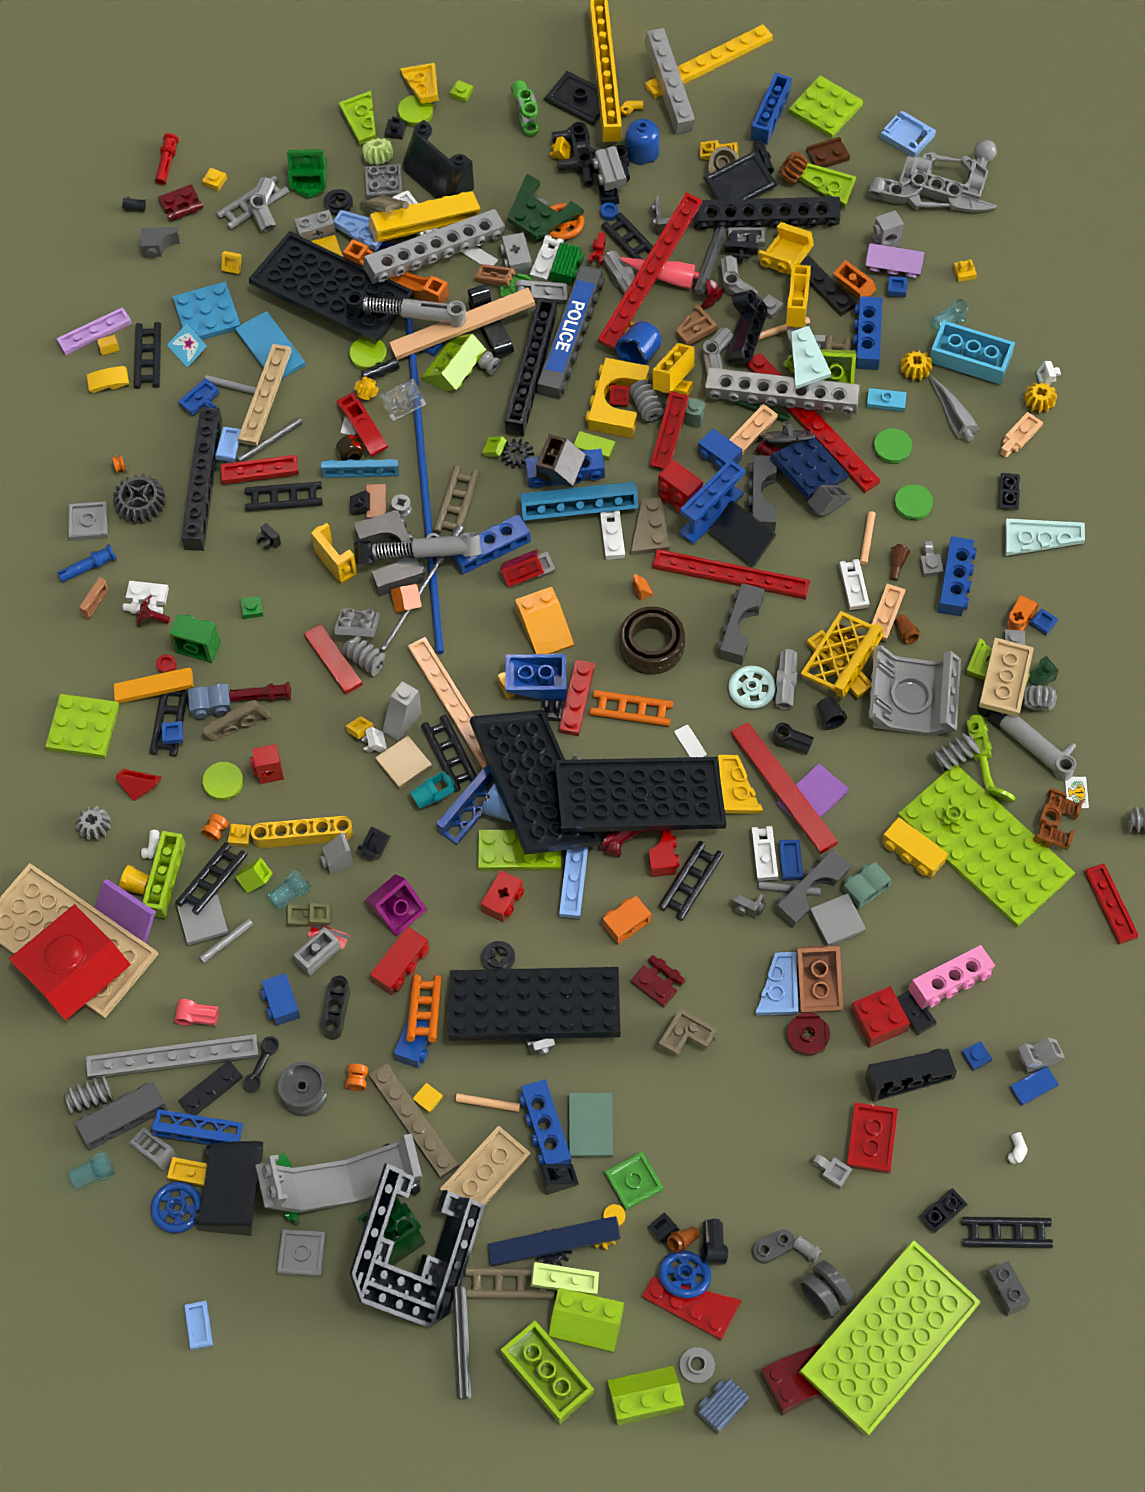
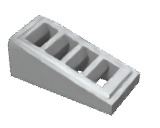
[129,1127,177,1171]

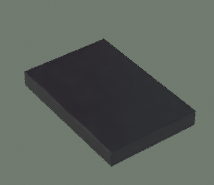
[709,500,777,566]

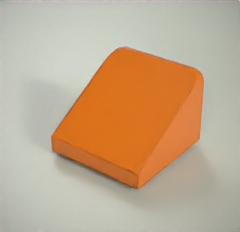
[632,574,653,600]

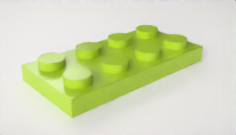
[478,830,561,871]

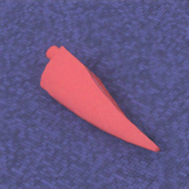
[621,257,700,289]

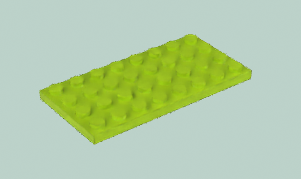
[898,765,1075,928]
[799,1240,981,1436]

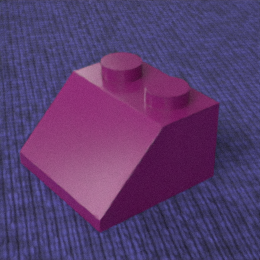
[364,874,427,936]

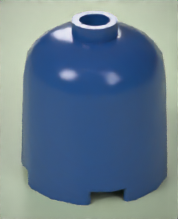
[624,119,660,165]
[615,321,662,365]

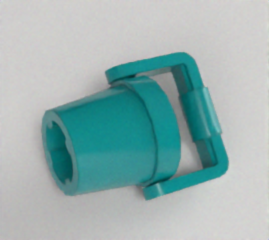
[410,771,455,809]

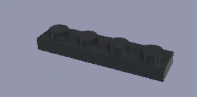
[800,255,856,316]

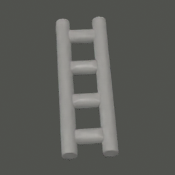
[216,175,289,230]

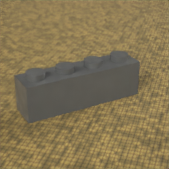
[76,1082,168,1151]

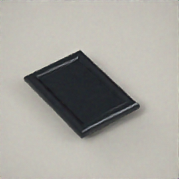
[544,71,600,125]
[703,150,778,200]

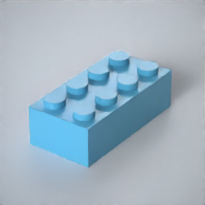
[930,320,1015,385]

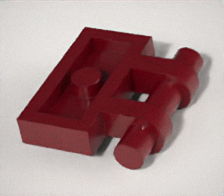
[158,184,203,221]
[631,955,686,1008]

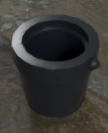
[817,697,847,730]

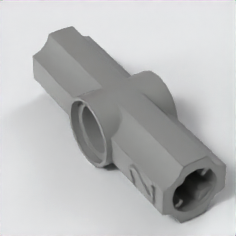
[603,250,635,294]
[775,649,798,710]

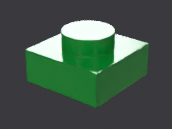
[241,596,263,619]

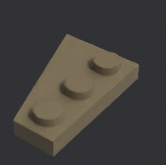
[202,700,273,741]

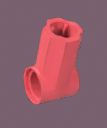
[174,999,219,1026]

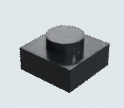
[350,490,370,516]
[648,1212,680,1244]

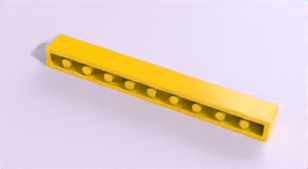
[589,0,622,142]

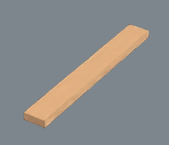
[390,288,535,360]
[408,637,487,770]

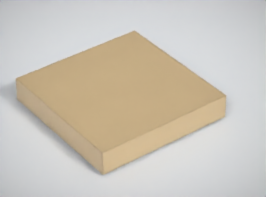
[375,736,432,790]

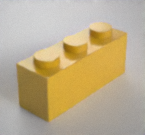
[653,343,695,393]
[882,817,948,879]

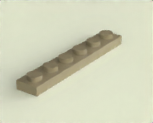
[369,1063,459,1179]

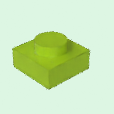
[450,80,474,103]
[482,436,507,457]

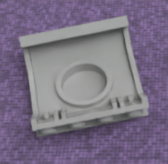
[868,645,961,736]

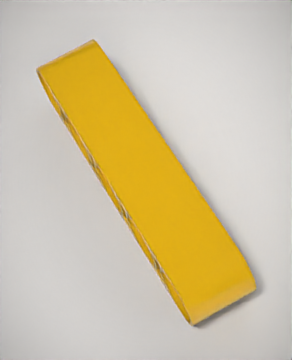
[251,816,353,848]

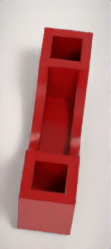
[649,830,680,877]

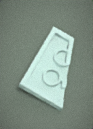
[791,326,831,389]

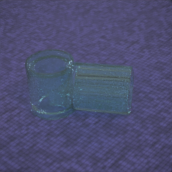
[932,299,968,332]
[267,870,311,910]
[68,1152,115,1190]

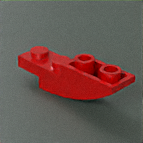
[336,392,388,457]

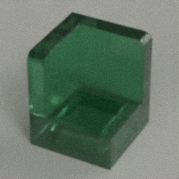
[1028,656,1059,686]

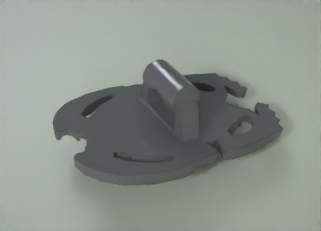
[760,421,815,443]

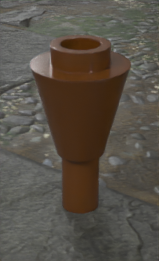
[890,544,910,581]

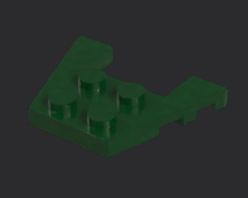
[508,173,584,240]

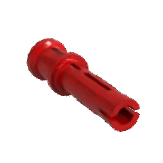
[155,133,179,186]

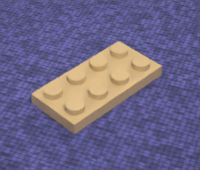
[979,638,1034,717]
[440,1125,531,1205]

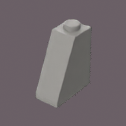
[382,681,422,742]

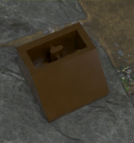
[536,434,586,488]

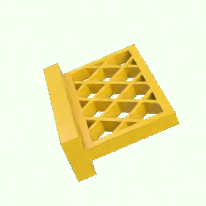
[801,611,883,699]

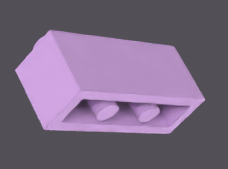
[866,243,925,278]

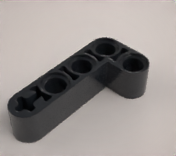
[468,283,514,358]
[727,290,768,365]

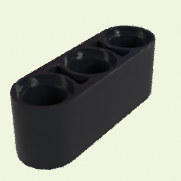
[321,975,350,1040]

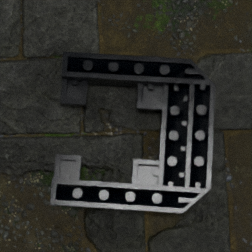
[349,1163,485,1328]

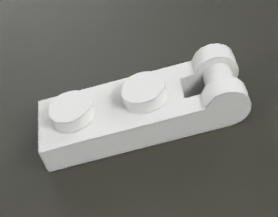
[530,235,564,282]
[600,510,625,560]
[839,559,869,610]
[751,826,778,881]

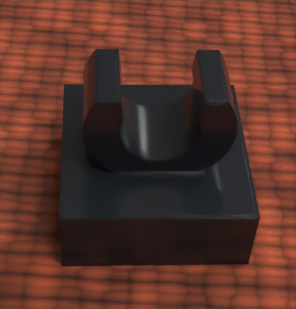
[385,116,406,140]
[256,523,281,550]
[542,699,563,722]

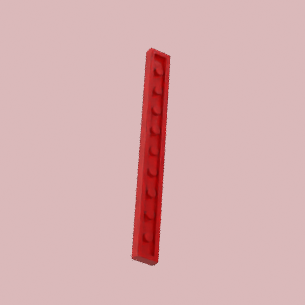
[598,192,702,350]
[745,352,880,493]

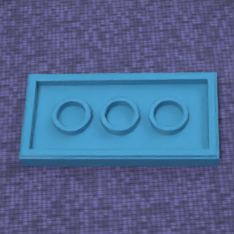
[235,311,306,378]

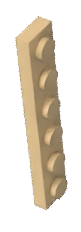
[238,344,292,446]

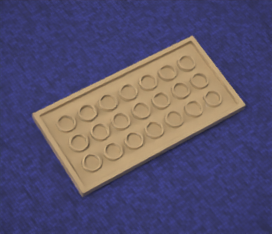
[0,863,159,1019]

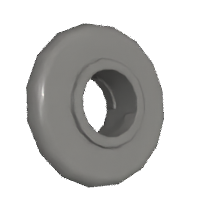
[679,1347,715,1383]

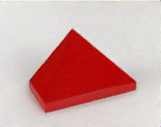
[116,769,162,801]

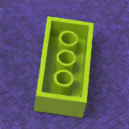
[501,1321,594,1424]

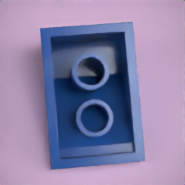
[506,654,566,700]

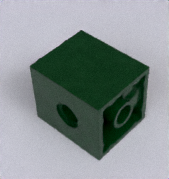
[357,1196,426,1266]

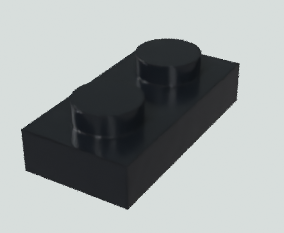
[897,990,937,1035]

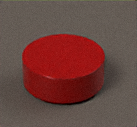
[156,654,177,673]

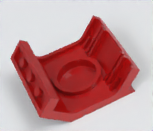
[9,904,131,1020]

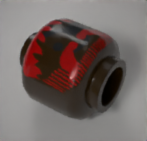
[336,435,364,461]

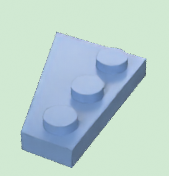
[333,210,383,252]
[756,952,799,1016]

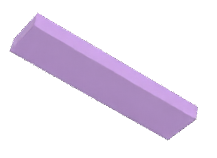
[56,307,132,355]

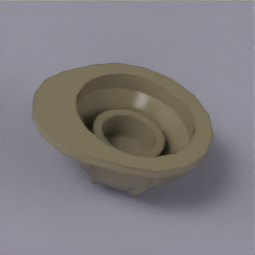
[708,146,739,174]

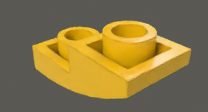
[700,140,739,161]
[87,366,129,393]

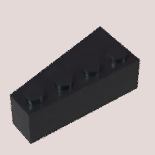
[865,1048,957,1102]

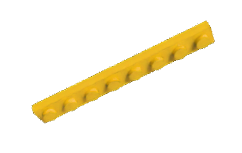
[645,24,773,99]

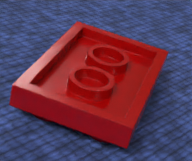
[847,1102,898,1173]

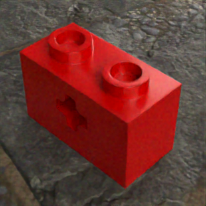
[250,744,284,784]
[481,870,524,922]

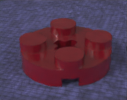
[787,1012,830,1056]

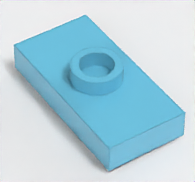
[867,388,907,412]

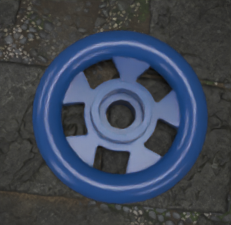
[151,1182,202,1233]
[659,1251,711,1298]

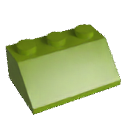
[421,334,486,391]
[820,349,856,384]
[549,1287,624,1353]
[607,1366,684,1426]

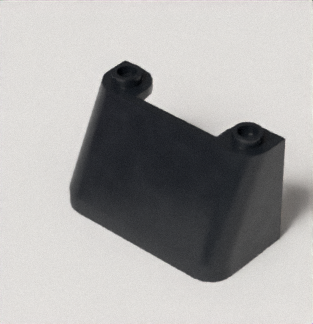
[403,120,474,199]
[195,1141,263,1236]

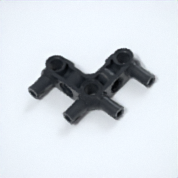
[552,122,630,187]

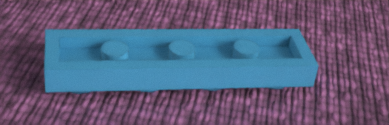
[321,459,399,478]

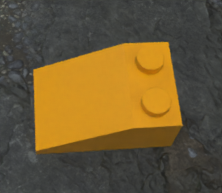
[515,587,574,654]

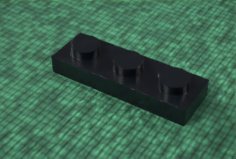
[178,1060,243,1115]

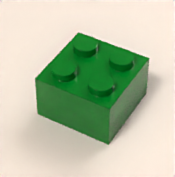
[170,614,221,663]

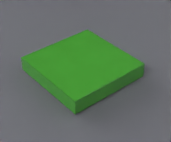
[604,1151,664,1211]

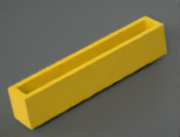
[368,191,480,243]

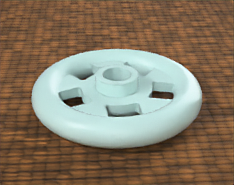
[728,666,776,709]

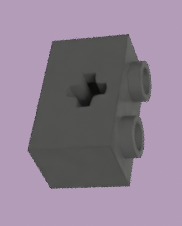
[985,1260,1030,1316]

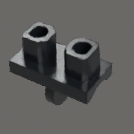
[725,232,759,264]

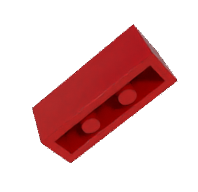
[370,926,429,995]

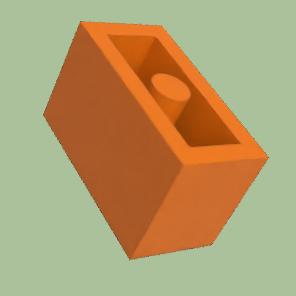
[833,260,876,300]
[603,896,651,945]

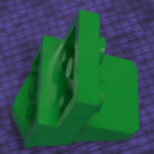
[287,149,327,199]

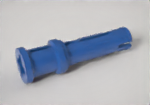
[57,544,117,583]

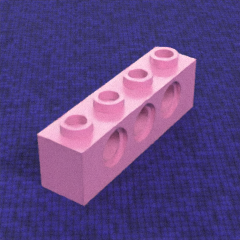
[908,945,995,1009]

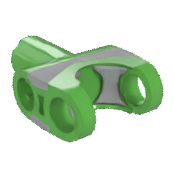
[511,80,539,136]

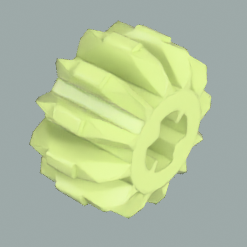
[363,138,393,166]

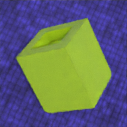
[235,858,273,893]

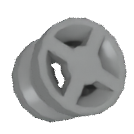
[478,351,502,375]
[391,494,412,518]

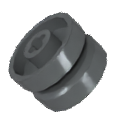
[278,1062,328,1116]
[798,1260,855,1319]

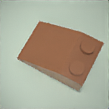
[796,944,843,1012]

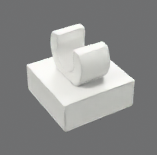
[1036,361,1061,385]
[361,727,387,753]

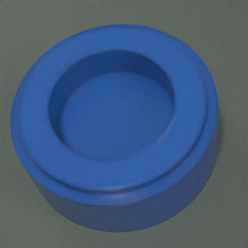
[600,203,618,221]

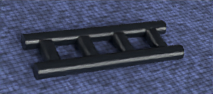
[602,212,653,260]
[134,322,161,389]
[245,481,323,511]
[149,689,189,757]
[421,714,477,792]
[658,841,724,921]
[175,842,247,915]
[962,1217,1053,1248]

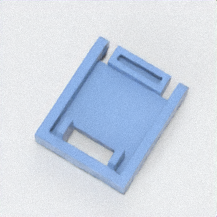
[879,111,936,158]

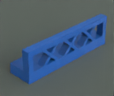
[436,765,494,845]
[152,1109,243,1145]

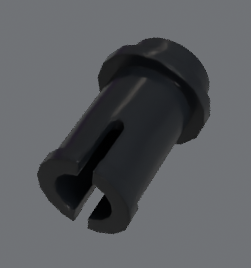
[122,196,146,211]

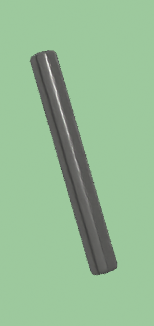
[694,226,727,295]
[453,1286,471,1399]

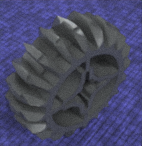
[113,473,165,523]

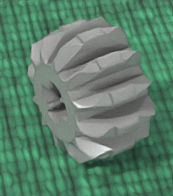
[1023,685,1057,711]
[75,806,111,841]

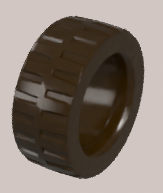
[619,606,685,675]

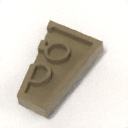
[631,497,670,555]

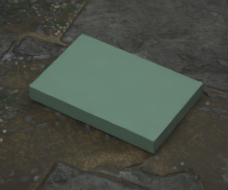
[569,1093,613,1158]

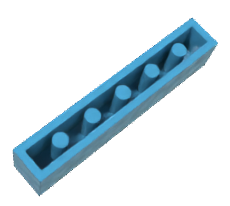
[520,481,638,521]

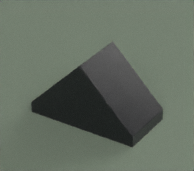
[540,1164,579,1195]

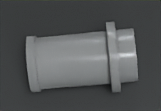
[793,1236,822,1262]

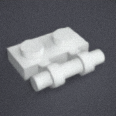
[123,581,169,614]

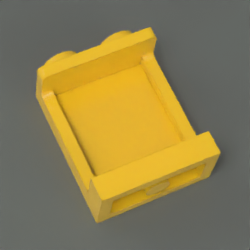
[758,222,814,275]
[311,523,357,585]

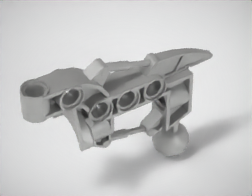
[868,139,997,212]

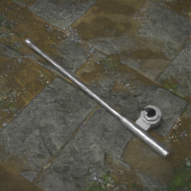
[380,525,464,652]

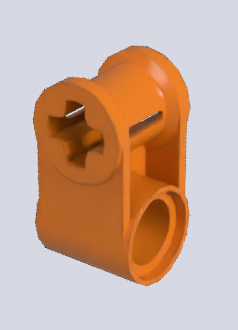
[1007,595,1039,631]

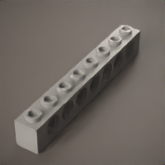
[363,209,505,284]
[705,368,860,415]

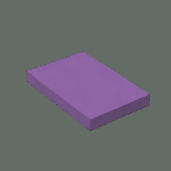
[777,763,849,820]
[95,879,156,943]

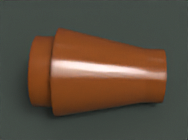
[895,614,920,644]
[667,1226,700,1253]

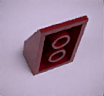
[760,1344,822,1416]

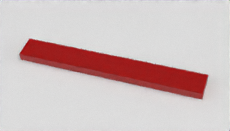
[653,549,810,600]
[731,722,838,854]

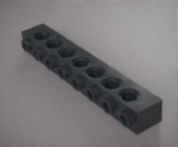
[693,197,841,230]
[505,298,557,437]
[181,407,222,551]

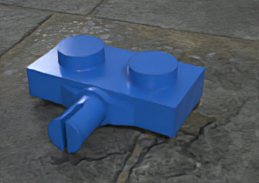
[178,378,219,416]

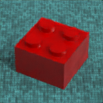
[658,460,703,513]
[850,986,910,1048]

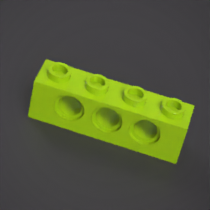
[142,831,186,919]

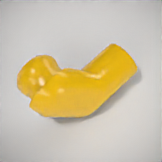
[620,101,644,116]

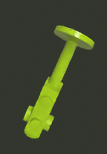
[966,715,1016,803]

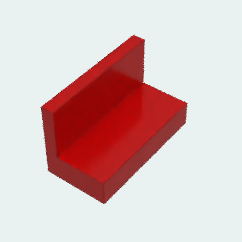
[501,549,545,587]

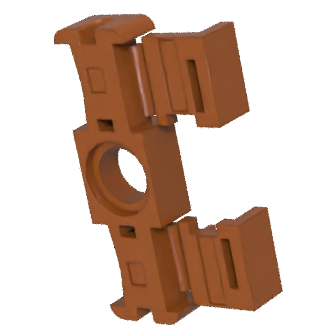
[1033,788,1083,850]

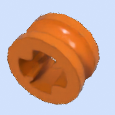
[112,455,126,473]

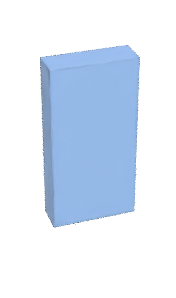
[216,426,241,463]
[184,1301,213,1350]

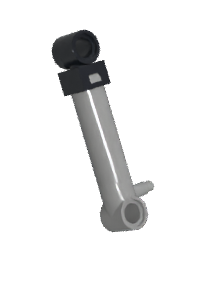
[977,693,1076,781]

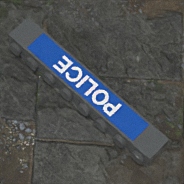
[538,265,605,400]

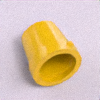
[119,865,150,895]

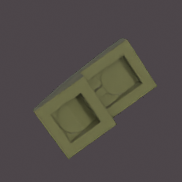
[286,902,330,927]

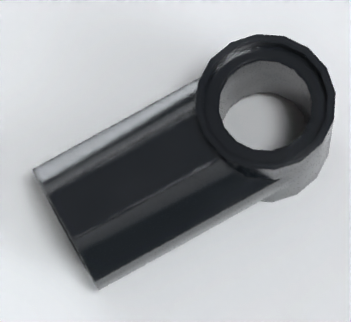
[772,722,814,754]
[700,1219,728,1265]

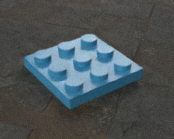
[172,281,240,340]

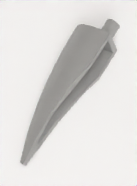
[929,376,980,441]

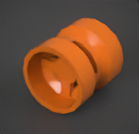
[201,813,229,841]
[345,1064,368,1091]

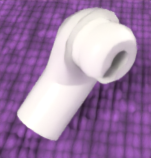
[1008,1132,1027,1164]

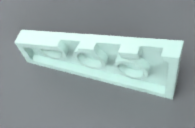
[1005,519,1085,556]

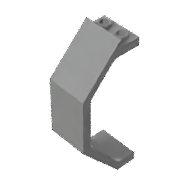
[255,1134,422,1213]

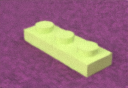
[531,1262,599,1296]

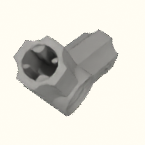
[249,177,276,232]
[720,256,758,295]
[702,327,733,376]

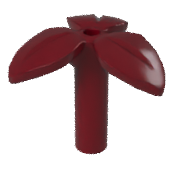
[692,279,724,310]
[136,595,170,627]

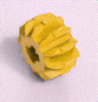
[900,349,932,382]
[1024,380,1057,414]

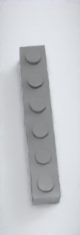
[645,28,695,134]

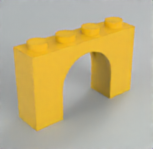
[585,358,650,439]

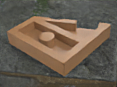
[676,304,718,345]

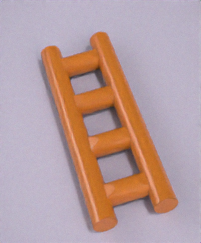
[590,690,673,726]
[406,974,442,1043]

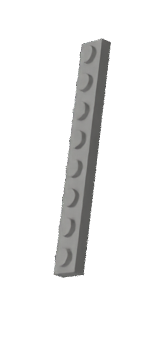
[86,1034,259,1079]

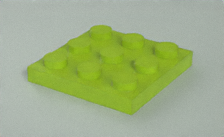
[789,75,864,139]
[45,694,120,759]

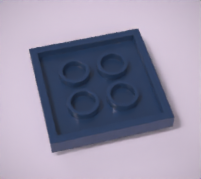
[770,437,849,499]

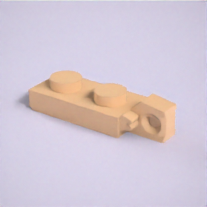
[1000,412,1043,458]

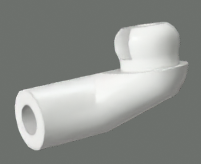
[141,830,159,860]

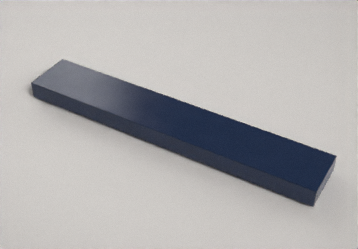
[488,1216,621,1267]

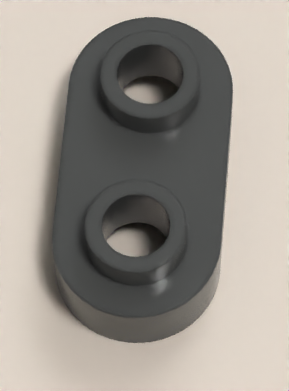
[753,1229,795,1264]

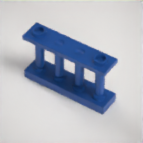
[679,459,746,545]

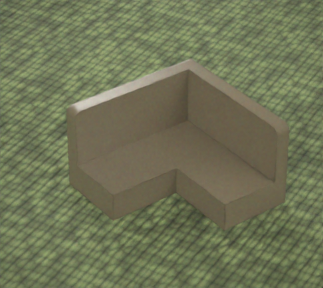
[658,1008,717,1056]

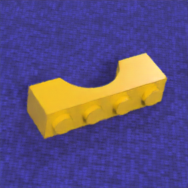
[786,265,811,328]

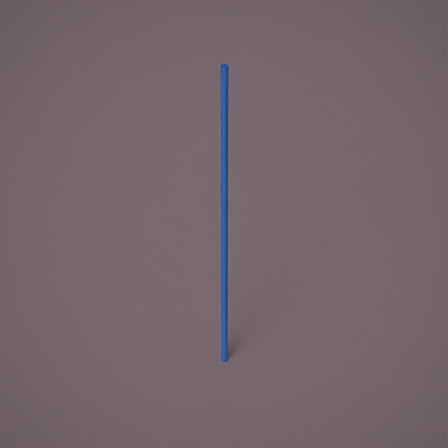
[405,318,444,654]

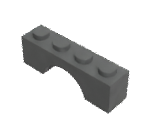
[748,455,777,532]
[717,583,765,665]
[774,849,851,928]

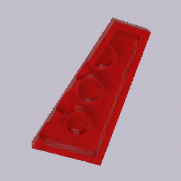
[642,1277,742,1341]

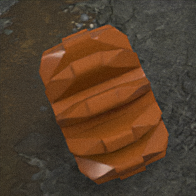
[779,151,808,184]

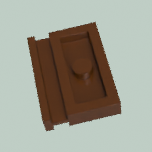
[806,137,850,168]

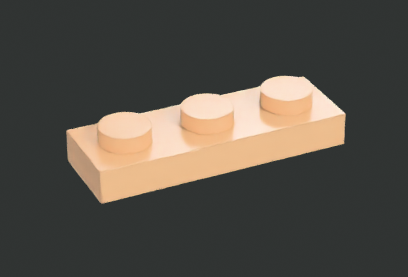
[729,404,778,455]
[871,584,906,642]

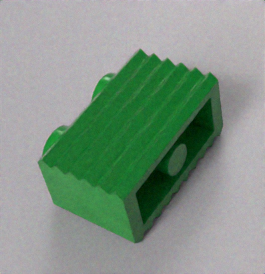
[550,242,584,285]

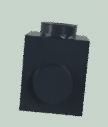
[357,827,391,860]

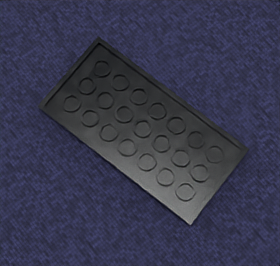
[249,231,414,344]
[469,710,600,855]
[555,757,727,832]
[448,967,621,1041]

